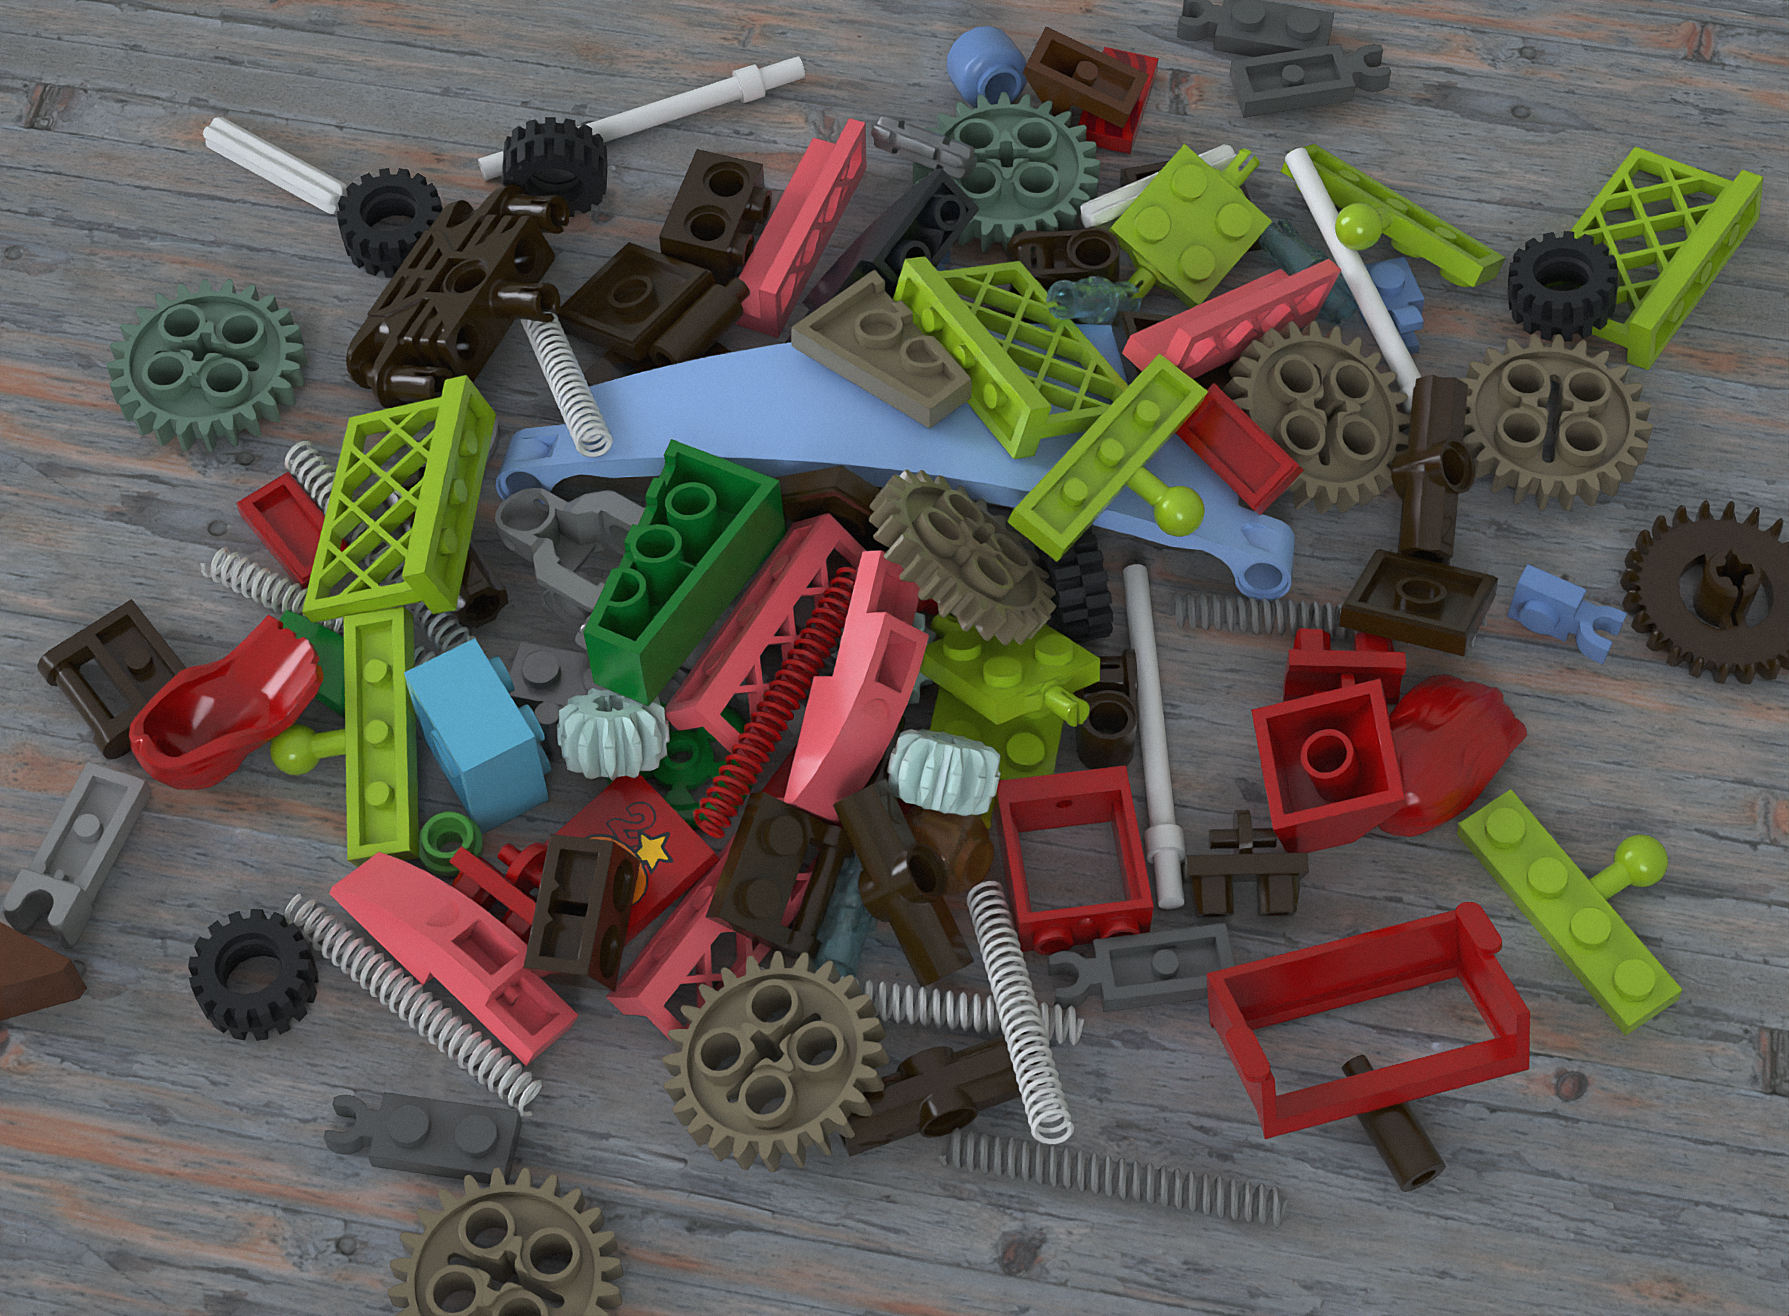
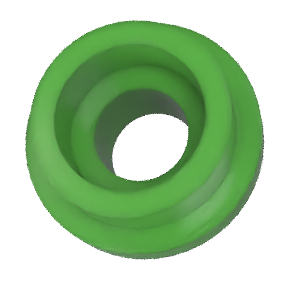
[419,812,484,876]

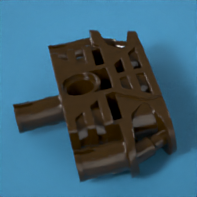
[346,184,570,409]

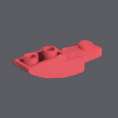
[783,550,929,823]
[329,852,579,1066]

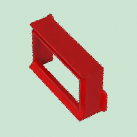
[1206,902,1530,1139]

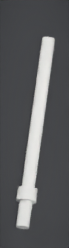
[478,56,805,181]
[1285,148,1421,416]
[1123,564,1186,909]

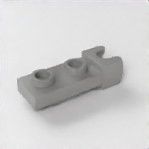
[3,762,152,948]

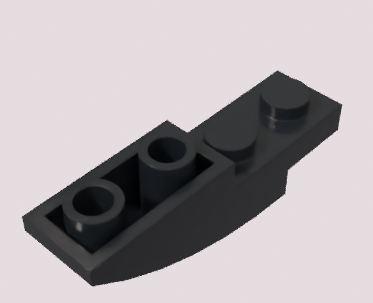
[785,169,980,343]

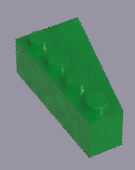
[583,439,786,706]

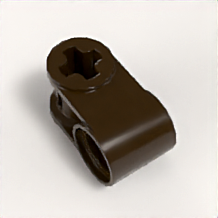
[1006,227,1120,306]
[1073,649,1138,770]

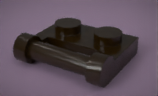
[37,599,186,760]
[706,792,855,963]

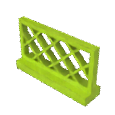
[1543,146,1764,371]
[893,257,1128,459]
[302,375,496,623]

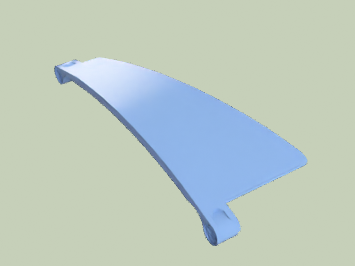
[495,324,1295,601]

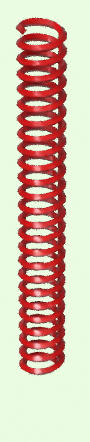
[693,567,858,839]

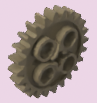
[1222,321,1411,514]
[1459,334,1653,511]
[869,469,1056,645]
[662,951,889,1172]
[388,1167,624,1316]

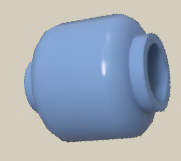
[946,26,1027,108]

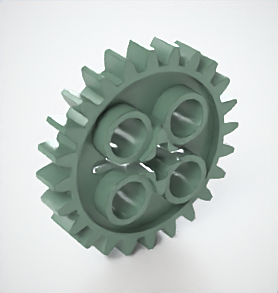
[913,92,1100,255]
[107,279,308,452]

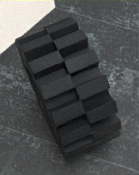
[1034,527,1113,643]

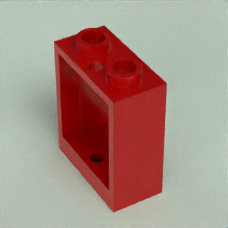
[994,765,1154,955]

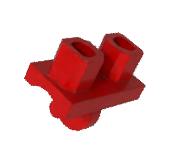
[1282,628,1407,704]
[449,842,548,945]

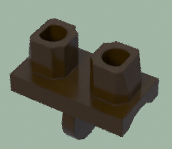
[1181,809,1309,918]

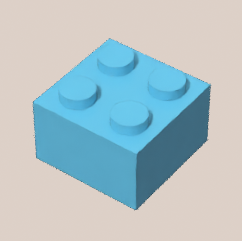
[404,638,552,834]

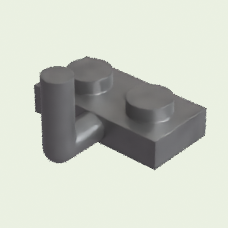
[509,641,608,758]

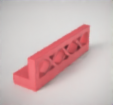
[735,118,867,338]
[1122,259,1342,379]
[665,513,866,756]
[606,798,820,1042]

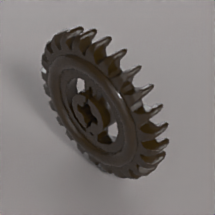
[1620,500,1789,684]

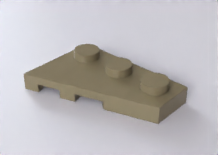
[791,270,972,429]

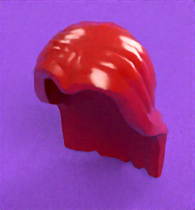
[129,615,324,790]
[1378,674,1527,837]

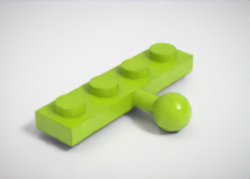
[1280,144,1506,288]
[1007,353,1208,562]
[270,606,419,867]
[1457,789,1682,1036]

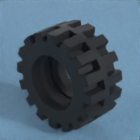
[502,117,608,217]
[337,168,443,278]
[1508,231,1618,342]
[188,909,319,1041]

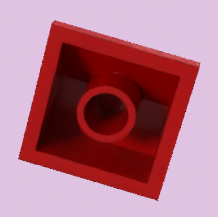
[1251,679,1407,853]

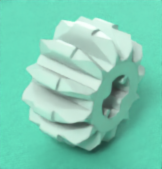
[557,688,670,781]
[887,729,1001,816]

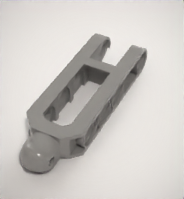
[495,488,842,750]

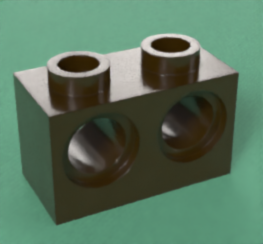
[659,149,772,286]
[523,834,641,992]

